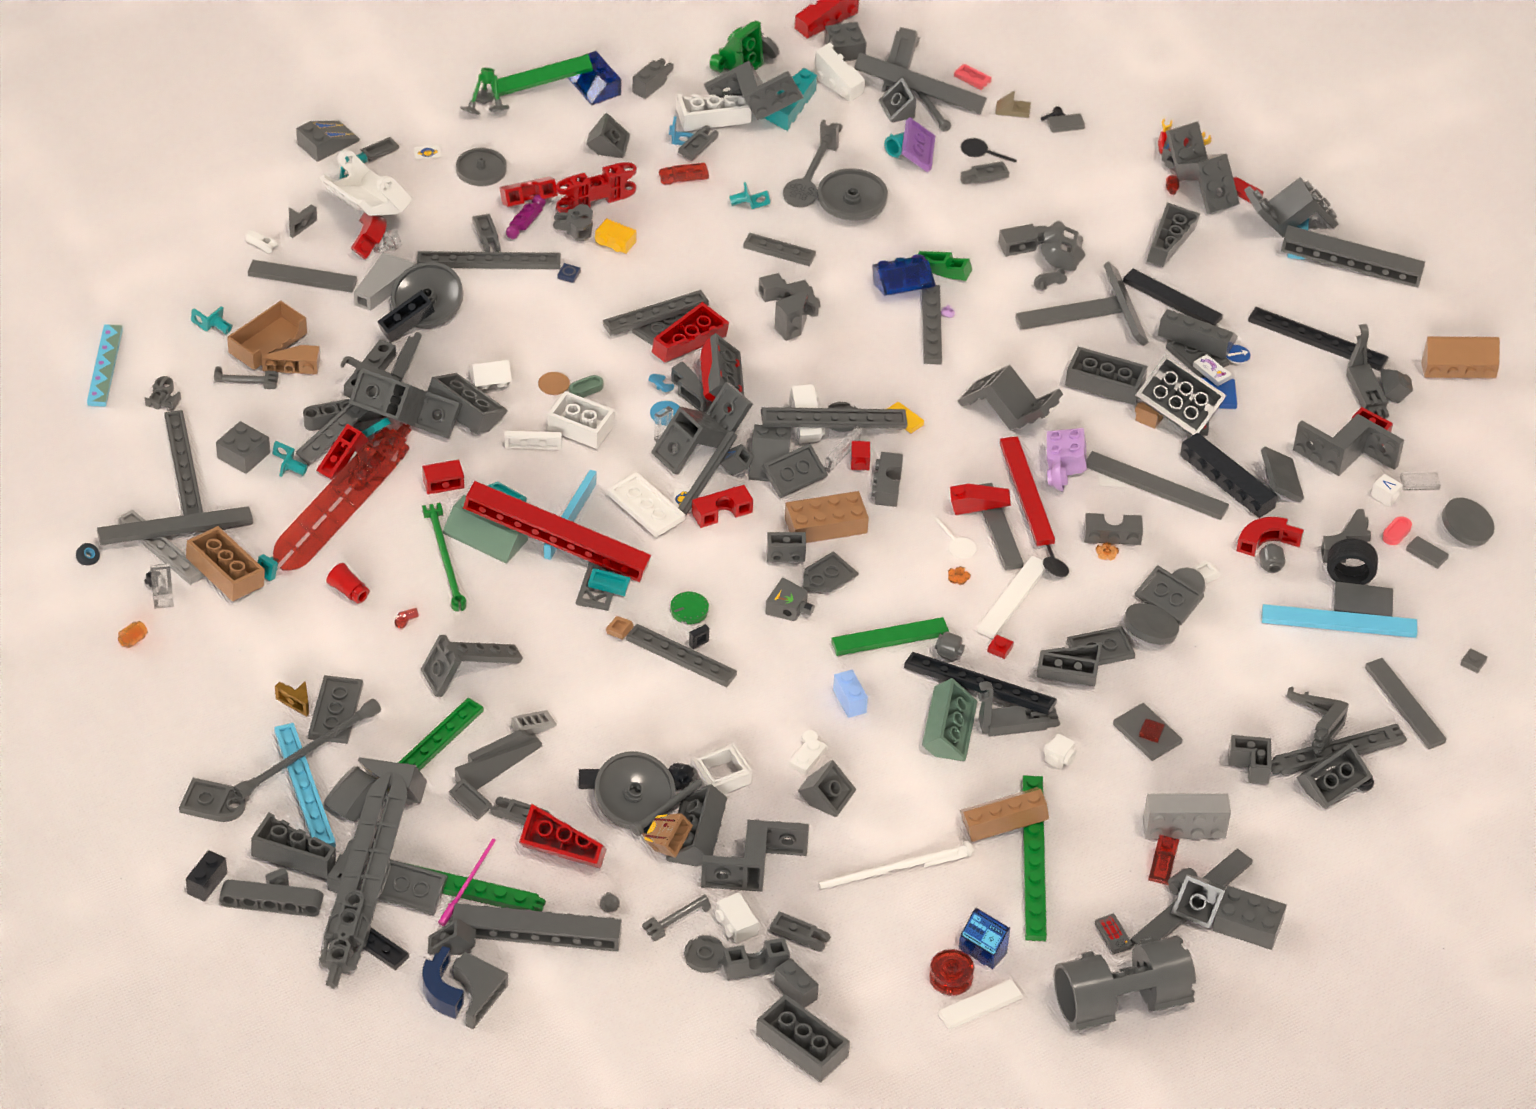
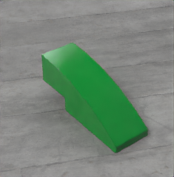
[913,251,973,281]

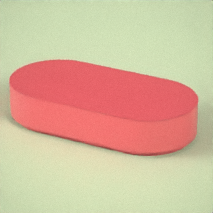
[1382,517,1412,545]

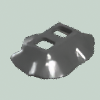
[1041,221,1085,271]

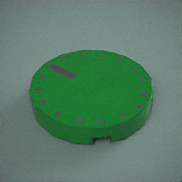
[670,591,709,625]

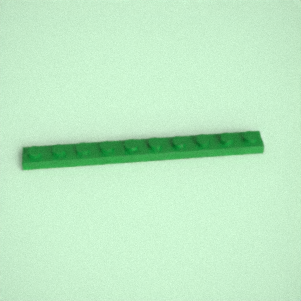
[1022,775,1047,942]

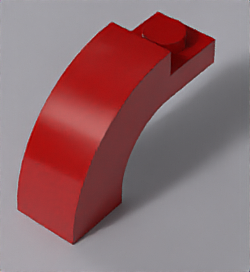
[350,212,387,259]

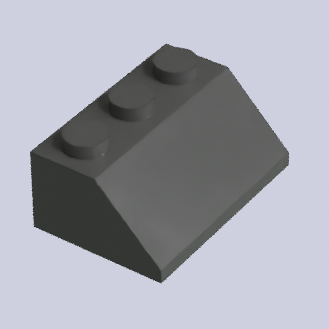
[1296,743,1373,809]

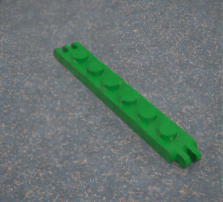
[406,863,546,912]

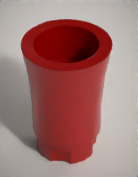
[326,563,370,604]

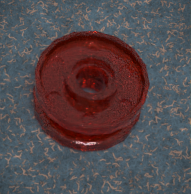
[929,949,975,995]

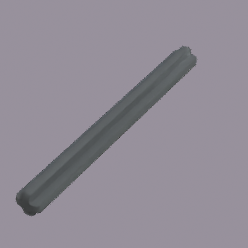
[678,431,737,516]

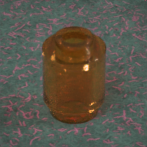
[118,621,148,648]

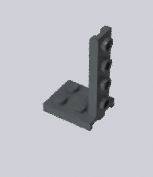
[420,635,523,697]

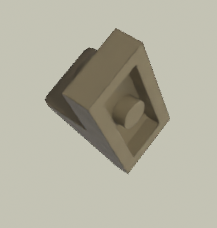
[995,91,1031,118]

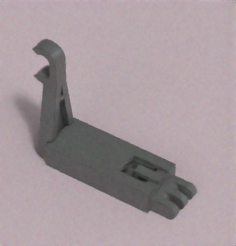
[882,27,920,92]
[1346,324,1389,418]
[340,332,422,382]
[978,682,1060,737]
[1287,686,1349,753]

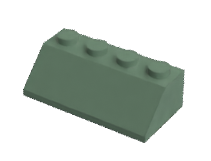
[443,495,528,564]
[922,678,978,761]

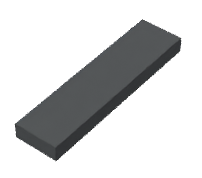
[743,233,816,266]

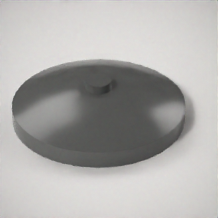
[817,168,888,220]
[391,262,464,328]
[594,751,676,829]

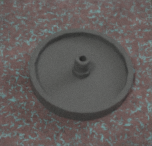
[456,148,507,186]
[1442,498,1495,546]
[1123,603,1179,645]

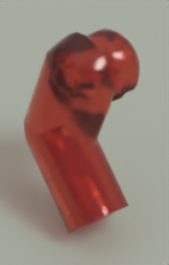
[394,608,419,628]

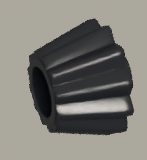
[668,763,694,790]

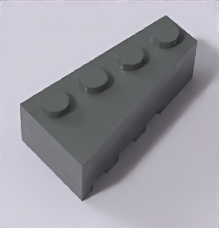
[1146,202,1201,267]
[251,812,336,879]

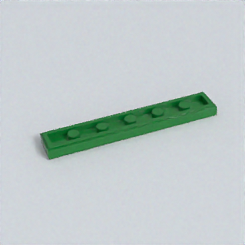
[491,54,593,98]
[831,617,949,656]
[398,698,484,771]

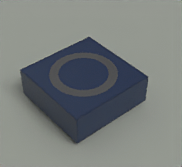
[557,263,581,283]

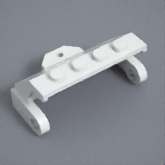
[320,150,413,216]

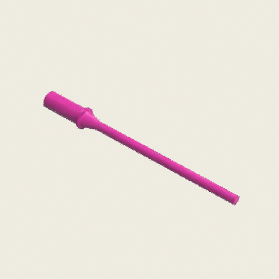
[438,838,496,926]

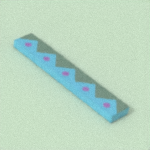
[87,324,123,407]

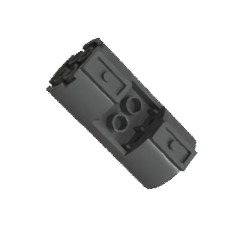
[1054,935,1196,1031]

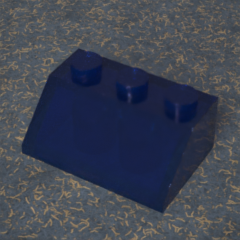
[568,51,621,105]
[872,254,936,296]

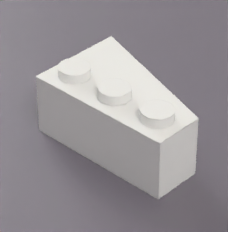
[814,42,865,102]
[788,384,825,444]

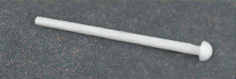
[818,841,974,890]

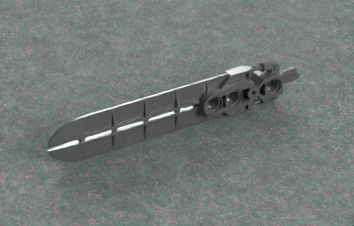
[319,772,407,989]

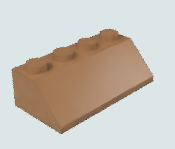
[1421,336,1500,378]
[960,787,1049,842]

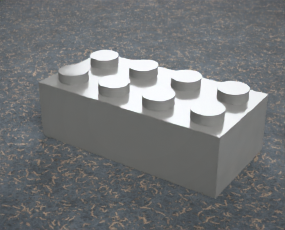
[1143,794,1231,839]

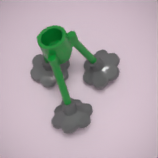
[460,67,509,115]

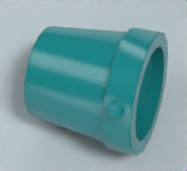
[884,132,904,158]

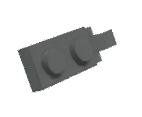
[960,161,1010,184]

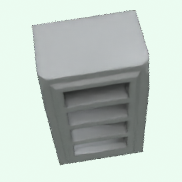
[511,710,556,735]

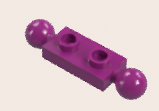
[506,195,546,239]

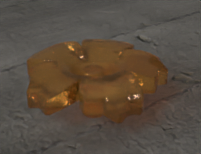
[1095,542,1119,561]
[948,566,971,585]

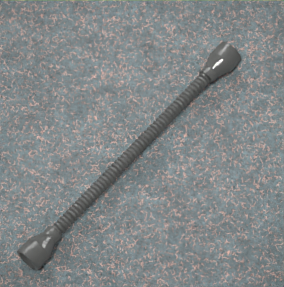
[233,698,381,800]

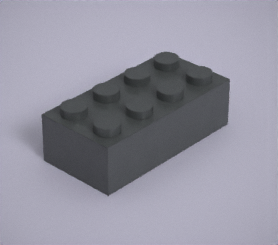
[1065,346,1148,405]
[756,994,850,1082]

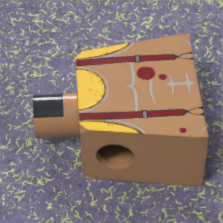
[643,813,693,858]

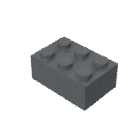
[1212,885,1287,950]

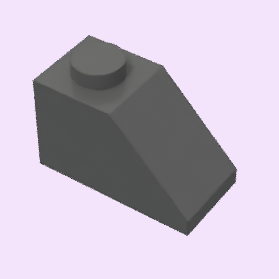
[1380,369,1413,403]
[428,918,476,955]

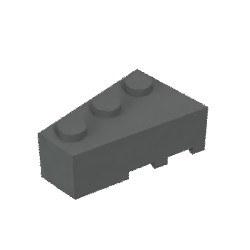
[1037,642,1102,687]

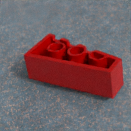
[794,0,859,39]
[651,302,729,363]
[519,803,607,869]

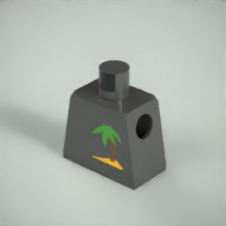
[765,577,815,621]

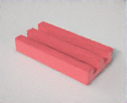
[954,64,992,90]

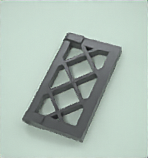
[575,562,620,611]

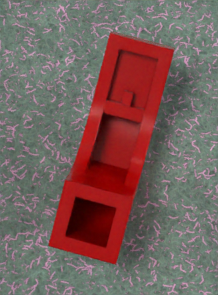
[1236,517,1304,556]

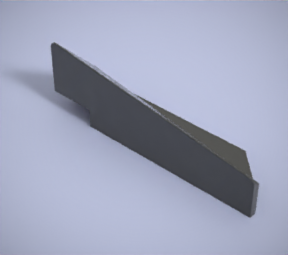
[455,730,542,790]

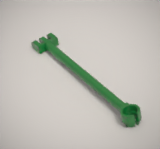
[422,503,467,612]

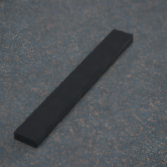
[1248,306,1389,371]
[904,652,1057,715]

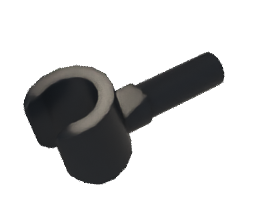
[1040,106,1065,121]

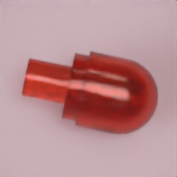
[1166,175,1180,195]

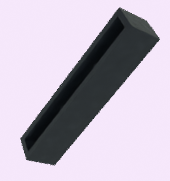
[1180,433,1278,518]

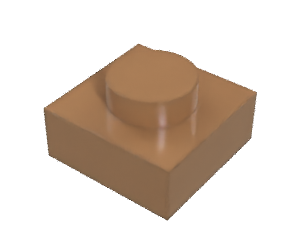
[606,616,634,640]

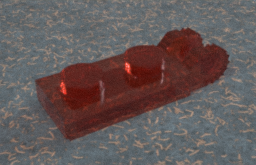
[658,163,709,185]

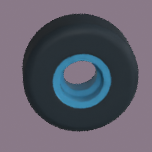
[76,543,100,566]

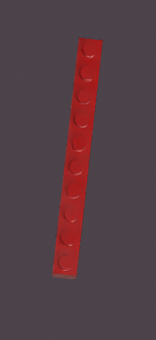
[463,481,651,583]

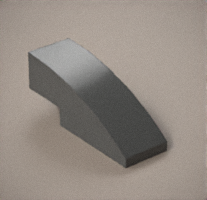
[671,361,706,412]

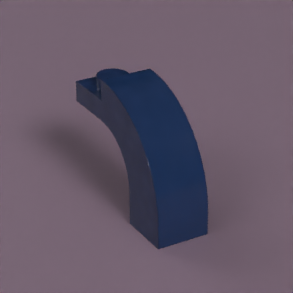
[422,946,464,1019]

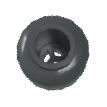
[1259,543,1285,573]
[935,632,965,660]

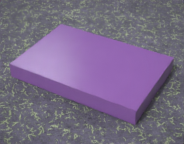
[901,117,936,173]

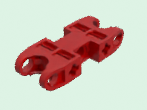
[556,162,637,213]

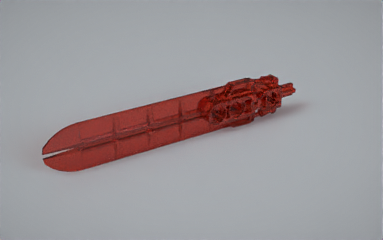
[273,423,412,571]

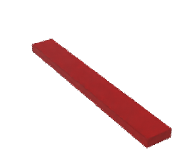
[999,436,1055,546]

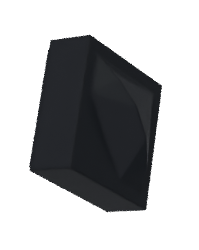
[689,624,710,649]

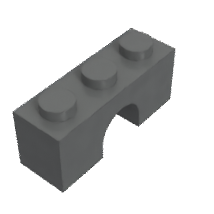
[872,452,903,507]
[1084,513,1143,545]
[723,937,790,980]

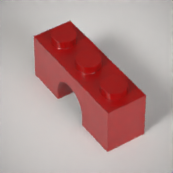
[499,176,558,207]
[692,485,753,528]

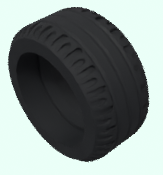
[1327,538,1378,585]

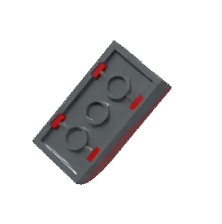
[701,333,744,413]

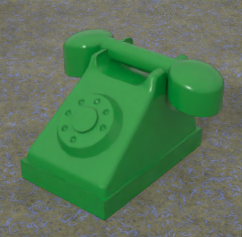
[709,20,764,73]

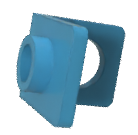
[669,116,693,145]

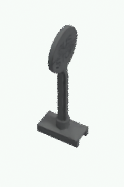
[783,119,839,208]

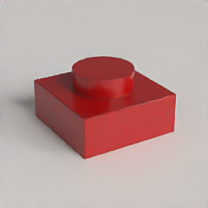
[987,634,1014,659]

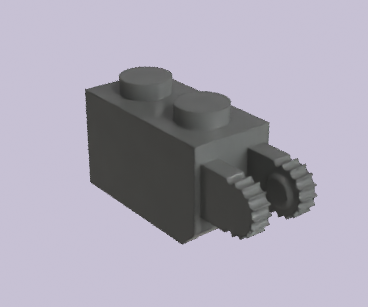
[632,58,674,99]
[998,224,1048,257]

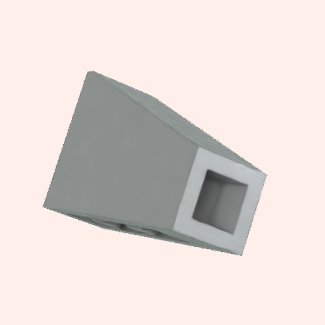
[354,252,415,311]

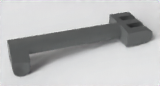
[214,366,279,389]
[642,895,711,941]

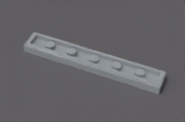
[118,510,205,585]

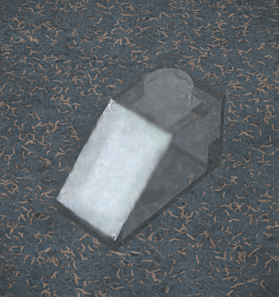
[150,563,174,609]

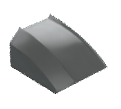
[324,766,377,822]

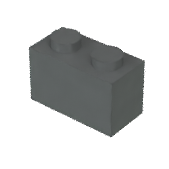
[774,958,819,1008]

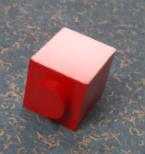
[851,441,870,470]

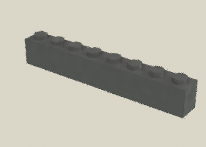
[1281,225,1426,288]
[452,903,622,952]

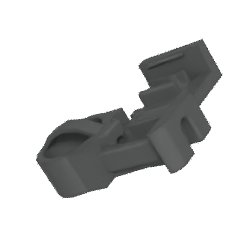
[144,376,181,410]

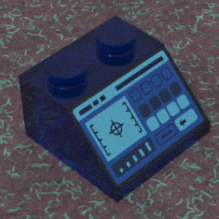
[958,907,1010,969]

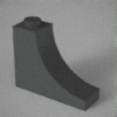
[452,951,508,1029]

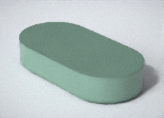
[569,375,604,398]

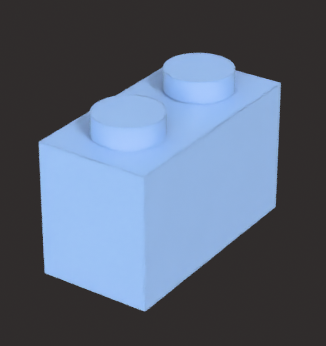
[833,669,868,718]

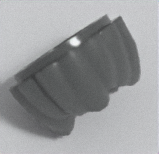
[600,892,620,912]

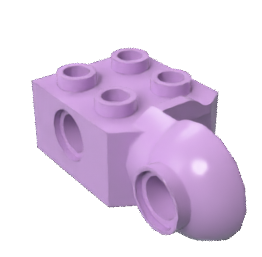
[1047,428,1087,492]

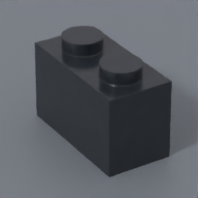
[185,850,228,902]

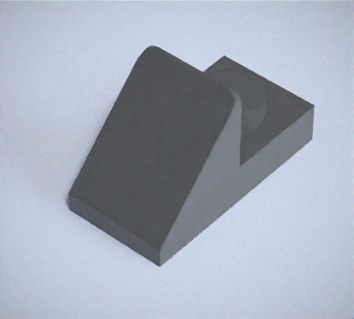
[289,204,317,238]

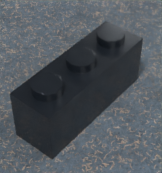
[377,290,435,343]

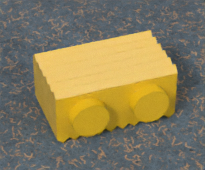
[595,218,637,254]

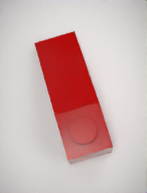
[316,424,369,480]
[950,483,1011,515]

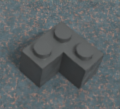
[1228,735,1272,784]

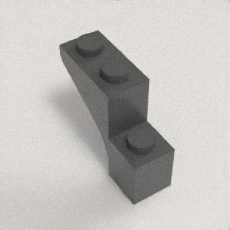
[758,273,821,317]
[1321,509,1371,563]

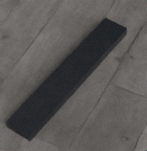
[1123,268,1223,326]

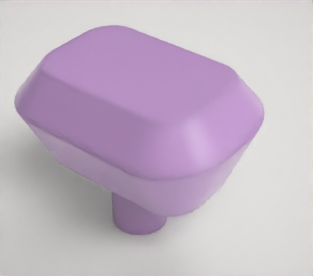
[941,305,955,318]

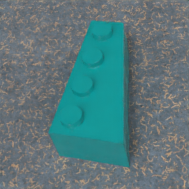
[764,68,817,131]

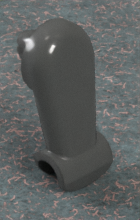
[1034,267,1067,290]

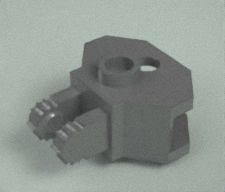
[553,204,593,241]

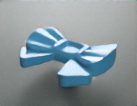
[648,374,674,392]

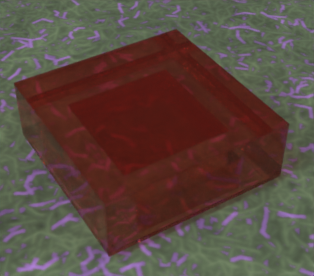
[1139,719,1165,743]

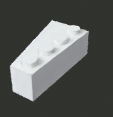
[677,94,751,131]

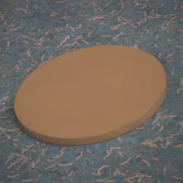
[538,372,570,395]

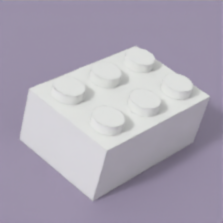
[547,391,615,449]

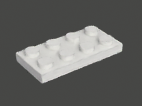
[608,473,685,537]

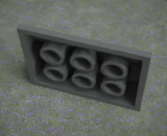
[1135,354,1227,436]

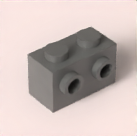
[766,532,806,562]

